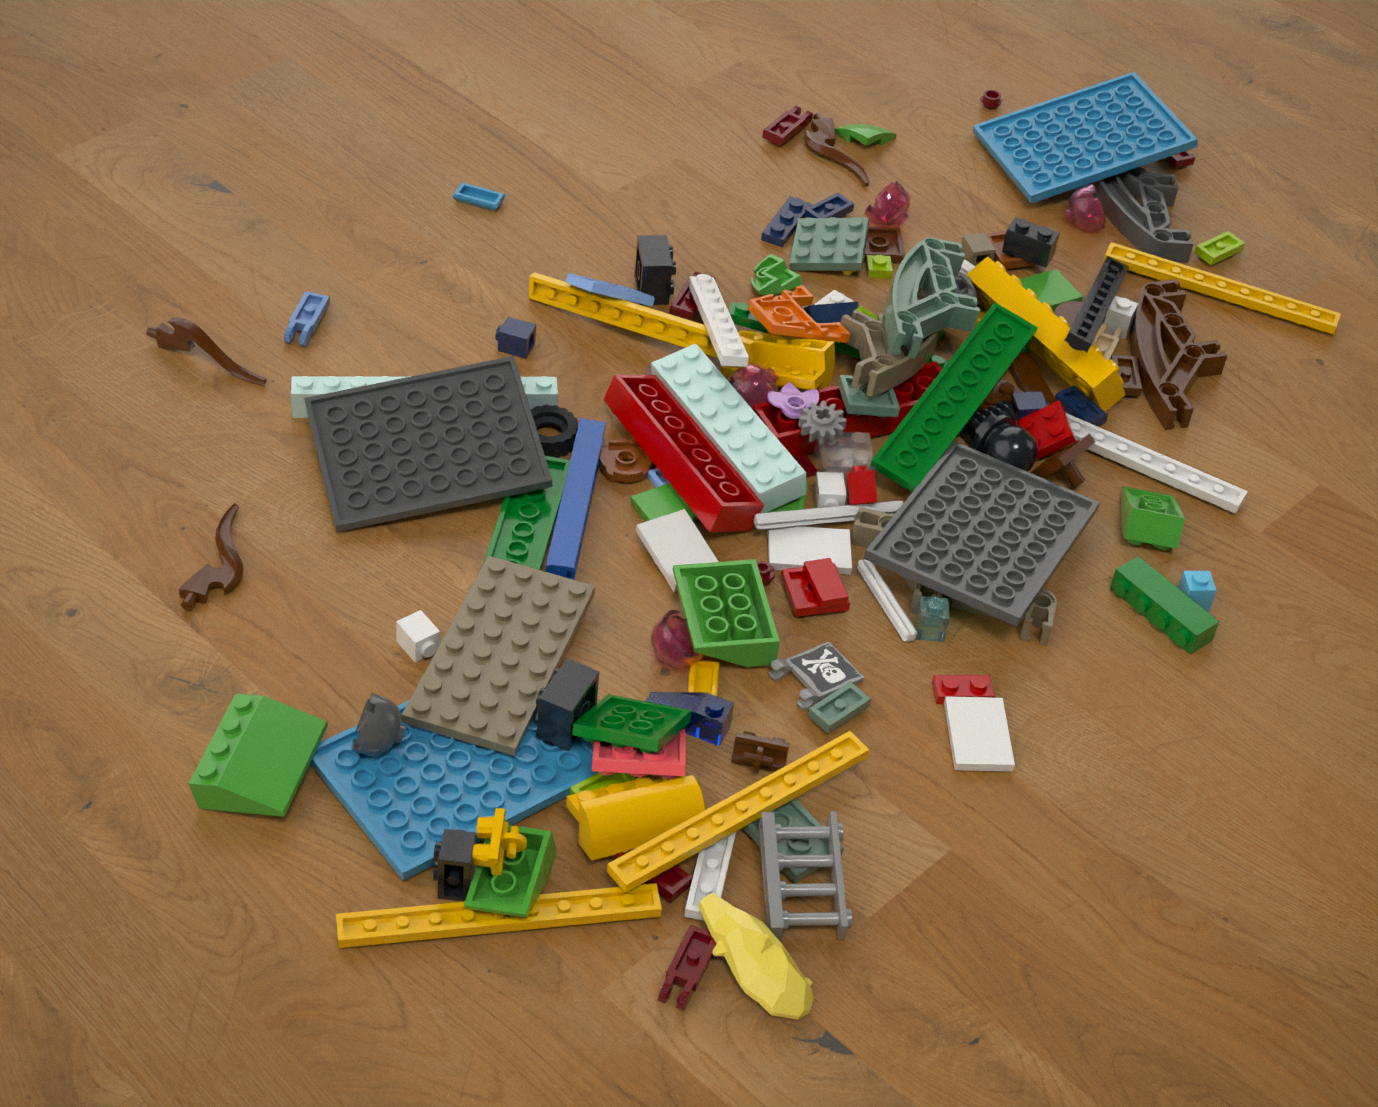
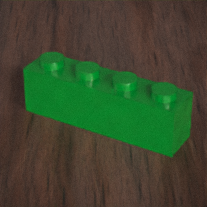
[1110,556,1219,655]

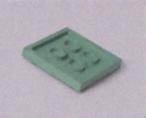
[789,217,869,271]

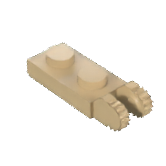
[1091,323,1122,360]

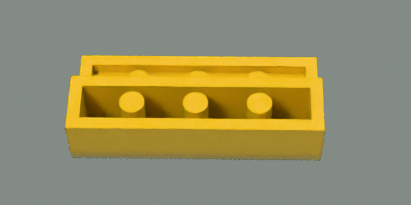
[720,330,835,391]
[566,775,705,861]

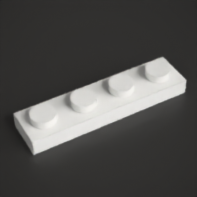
[684,831,737,921]

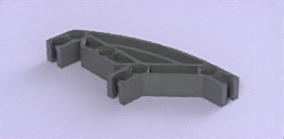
[1087,167,1194,263]

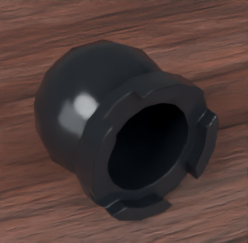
[970,412,1038,472]

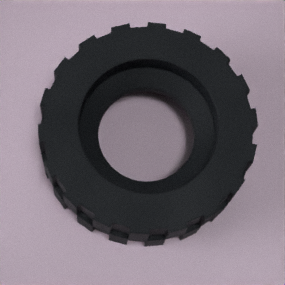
[530,405,578,458]

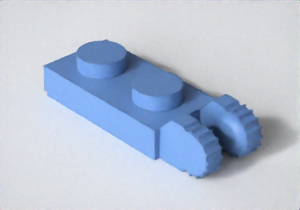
[284,291,330,347]

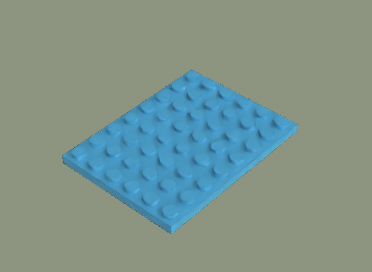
[973,72,1198,203]
[310,700,599,881]

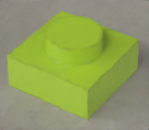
[866,255,893,278]

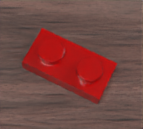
[932,675,995,704]

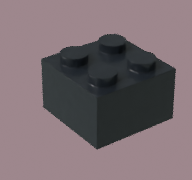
[634,235,676,305]
[535,658,600,751]

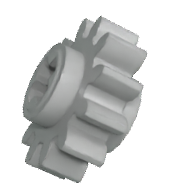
[798,401,846,445]

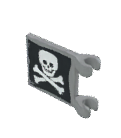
[768,641,864,711]

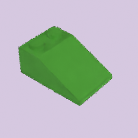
[1121,486,1185,550]
[464,825,557,918]

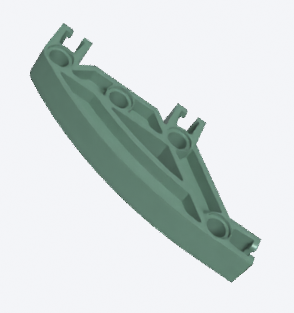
[884,237,980,359]

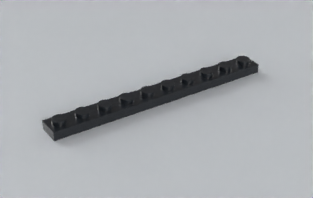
[1064,256,1129,352]

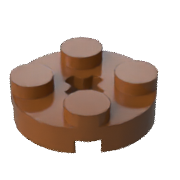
[599,439,652,482]

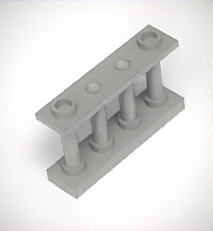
[759,811,852,941]

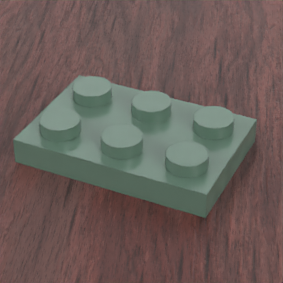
[742,798,843,883]

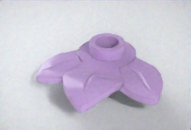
[767,382,819,419]

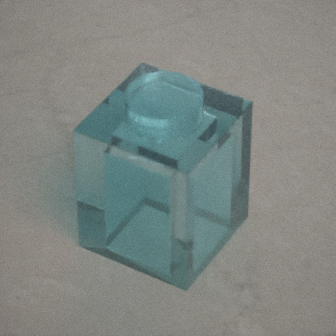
[915,596,950,642]

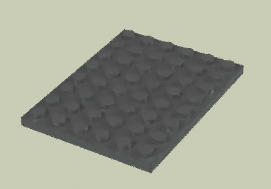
[304,356,553,532]
[864,441,1100,626]

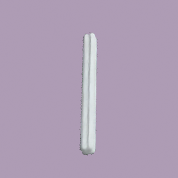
[753,500,903,530]

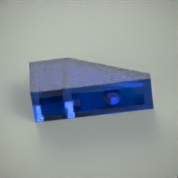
[645,692,734,746]

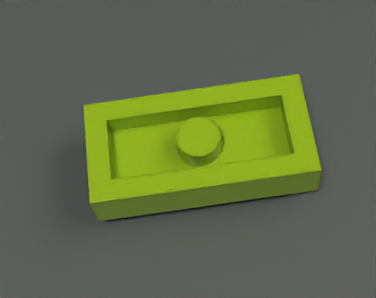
[1195,231,1245,265]

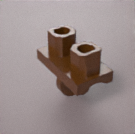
[731,731,790,773]

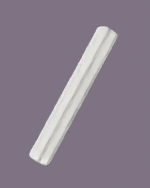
[857,559,918,643]

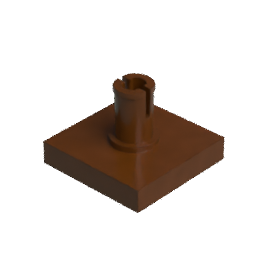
[1029,434,1095,489]

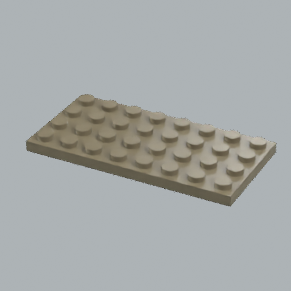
[401,556,595,756]

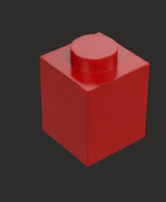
[846,465,877,505]

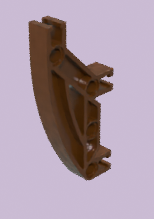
[1131,279,1227,430]

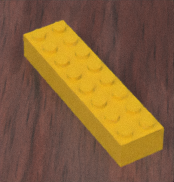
[966,256,1126,412]

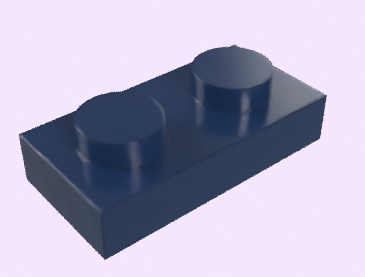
[804,192,854,218]
[1055,385,1108,426]

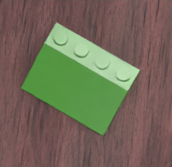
[673,559,780,667]
[188,694,328,816]

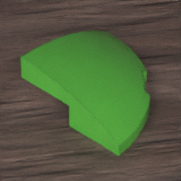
[834,124,897,146]
[751,254,803,295]

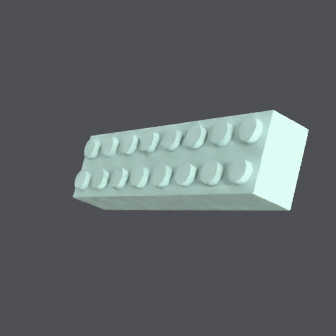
[651,344,806,513]

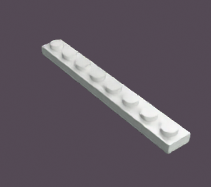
[688,274,749,367]
[1066,413,1248,514]

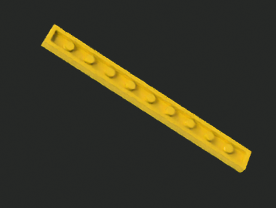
[1103,242,1341,334]
[528,272,755,367]
[607,731,869,893]
[336,883,662,948]

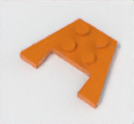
[748,285,851,343]

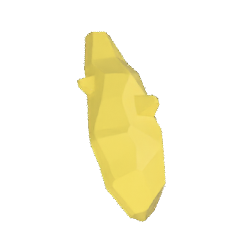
[698,893,814,1020]

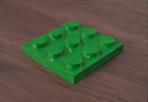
[572,694,691,753]

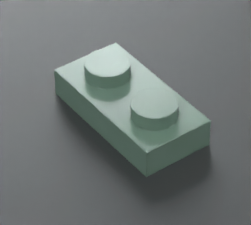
[808,681,871,734]

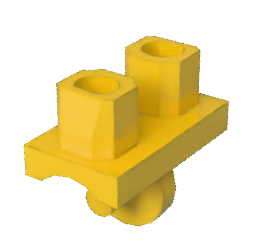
[472,808,527,875]

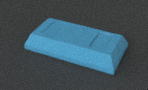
[453,182,506,211]

